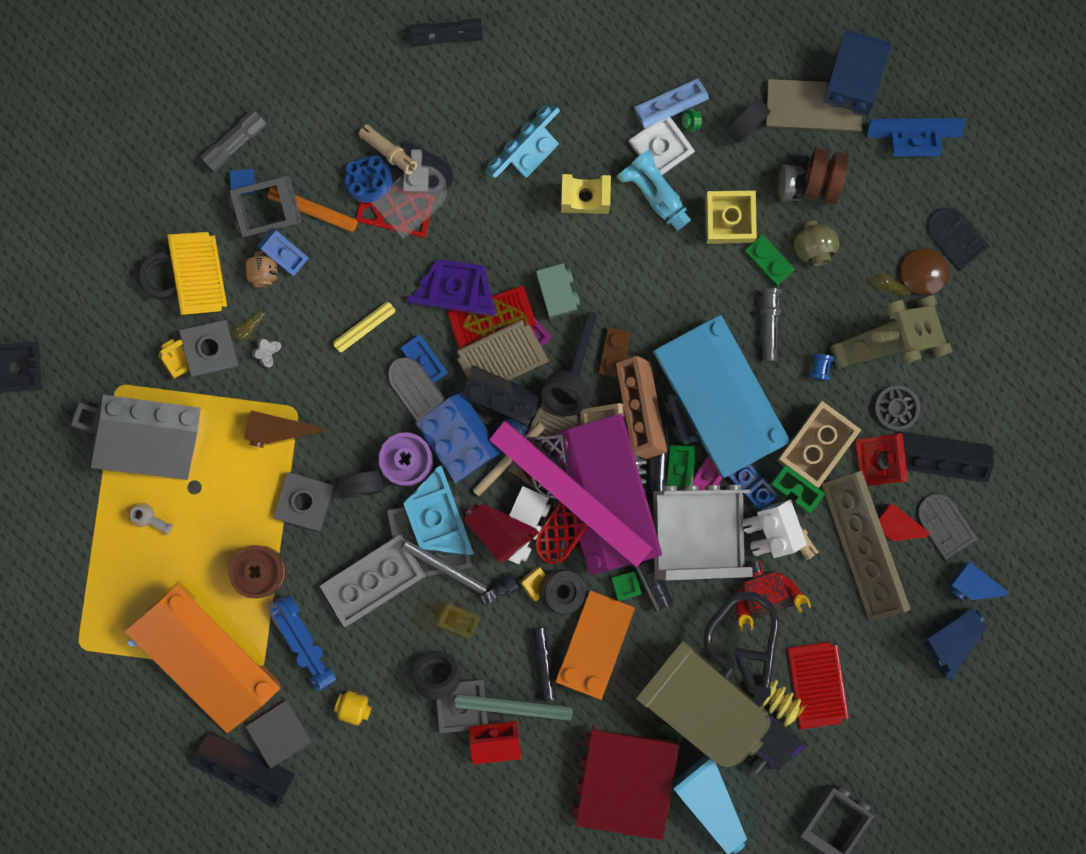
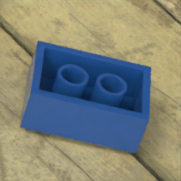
[415,392,502,483]

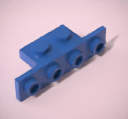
[867,118,965,157]

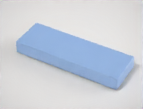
[634,78,709,128]

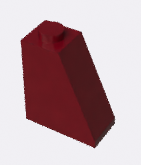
[464,503,540,564]

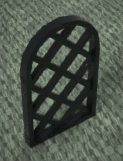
[526,434,570,498]

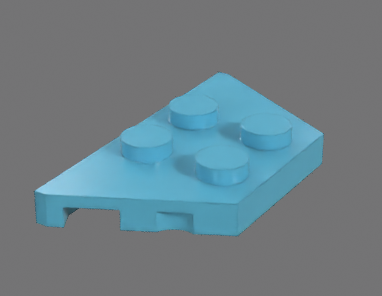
[404,466,474,555]

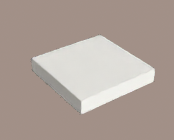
[628,117,695,175]

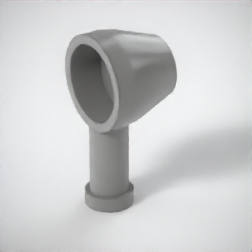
[129,503,173,535]

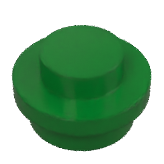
[681,108,702,133]

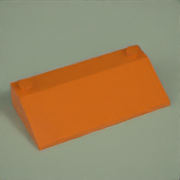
[125,580,281,733]

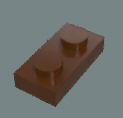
[599,327,631,378]

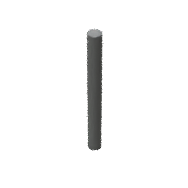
[401,539,487,594]

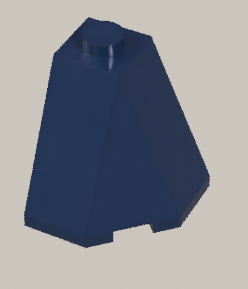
[919,608,986,680]

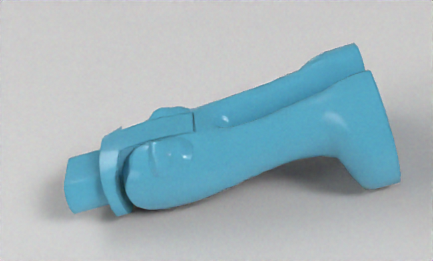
[617,150,691,231]

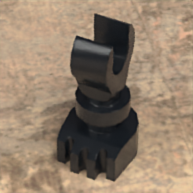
[478,572,521,605]

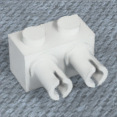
[743,499,807,558]

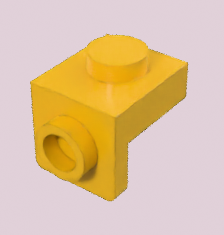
[158,339,189,380]

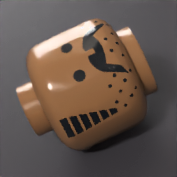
[246,251,278,287]

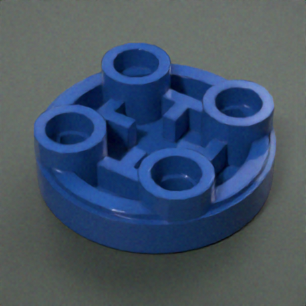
[345,155,392,203]

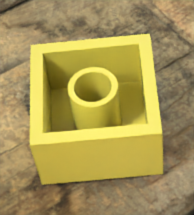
[705,191,757,244]

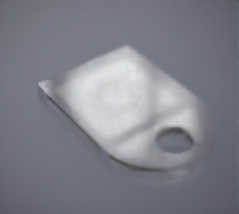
[371,165,447,239]

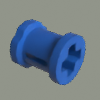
[809,353,834,381]

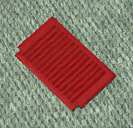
[447,285,537,349]
[787,642,849,730]

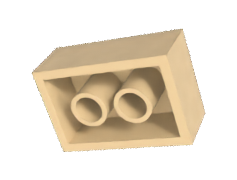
[776,401,861,488]

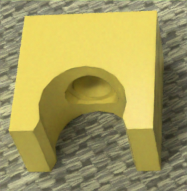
[561,174,611,214]

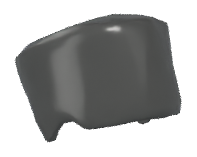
[777,164,806,203]

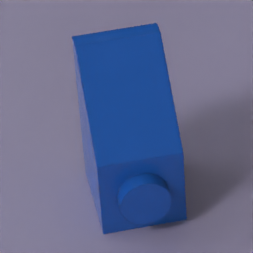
[948,562,1008,601]

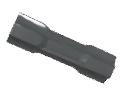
[200,109,267,173]

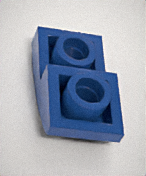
[728,464,778,511]

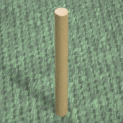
[473,422,545,496]

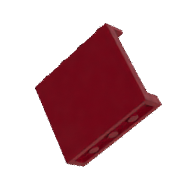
[572,725,679,840]

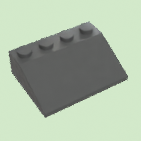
[90,395,201,480]

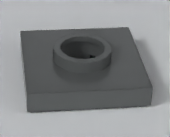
[179,320,238,378]
[274,472,334,532]

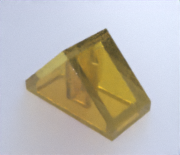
[435,601,481,639]

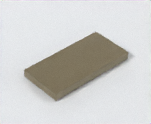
[766,79,862,132]

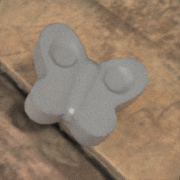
[252,338,281,367]

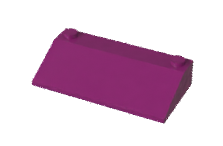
[551,413,662,575]

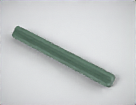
[453,694,573,721]

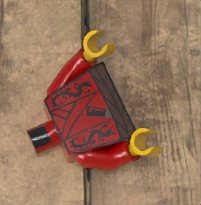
[734,560,811,632]

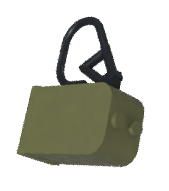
[636,591,779,767]

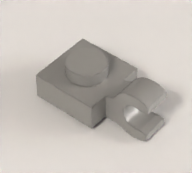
[404,150,429,193]

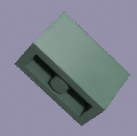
[536,263,580,320]

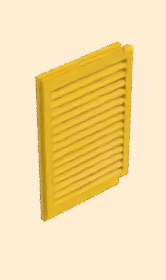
[167,232,227,315]

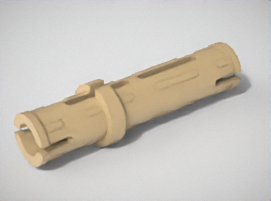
[359,125,417,175]

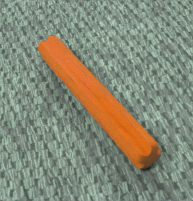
[267,186,358,232]

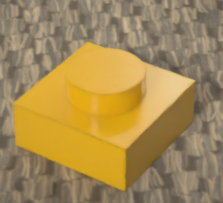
[519,567,545,601]

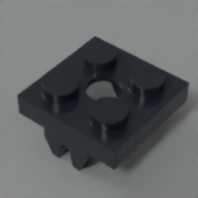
[0,342,42,393]

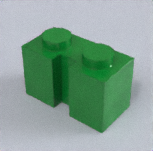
[769,465,825,514]

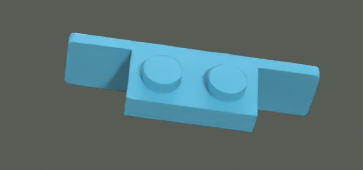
[484,104,560,178]

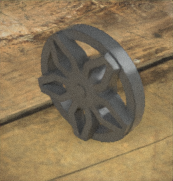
[875,385,920,430]

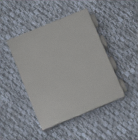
[653,485,752,580]

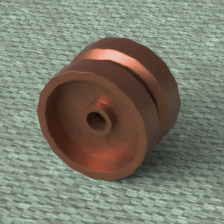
[802,146,849,206]
[228,545,286,599]

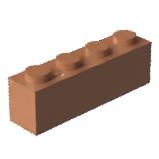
[616,356,667,459]

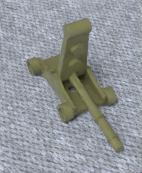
[829,295,953,369]

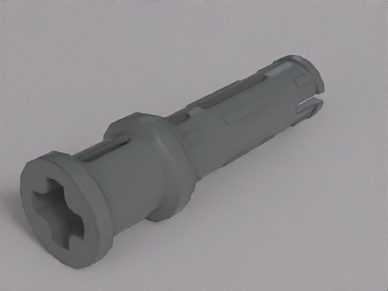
[760,288,782,362]

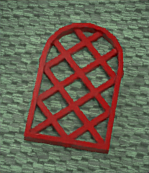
[536,502,589,564]

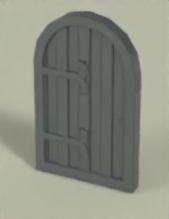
[388,357,446,422]
[918,494,978,560]

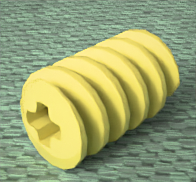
[753,680,807,727]

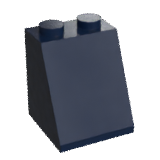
[823,30,892,115]

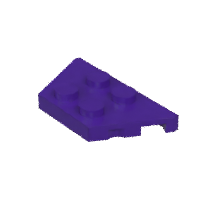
[407,259,496,317]

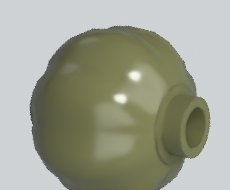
[794,220,840,267]

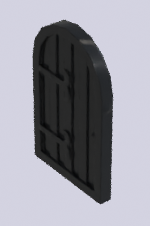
[390,140,454,195]
[928,207,990,271]

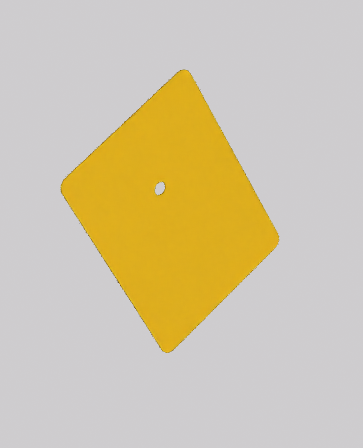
[79,385,298,667]

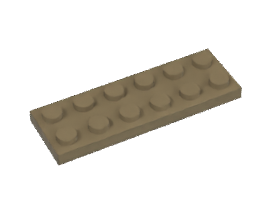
[821,471,911,621]

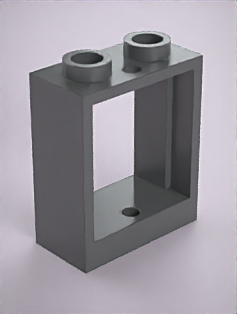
[229,175,302,237]
[798,785,874,854]

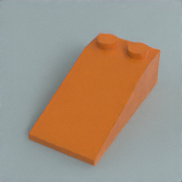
[556,590,635,700]

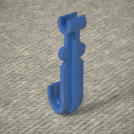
[269,595,336,692]

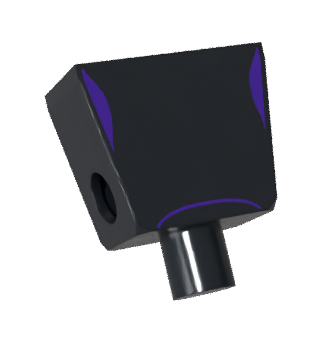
[748,714,807,775]

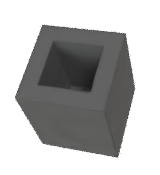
[71,402,98,435]

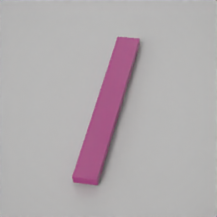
[489,421,653,567]

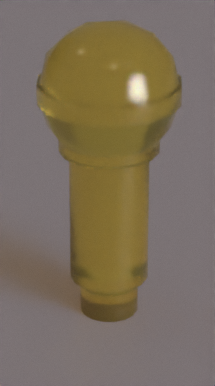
[876,273,912,297]
[235,310,265,341]

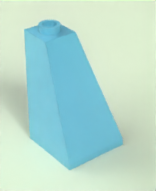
[672,754,747,854]

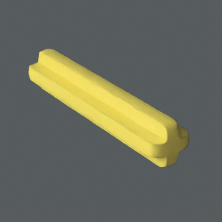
[333,302,395,352]

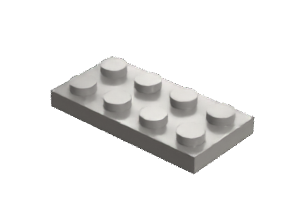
[320,535,426,627]

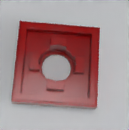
[855,433,908,486]

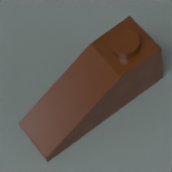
[244,410,324,448]

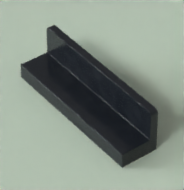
[897,431,994,482]
[192,731,295,809]

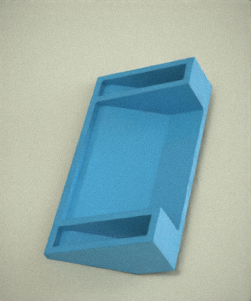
[653,315,791,479]

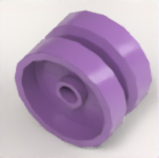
[379,433,434,487]

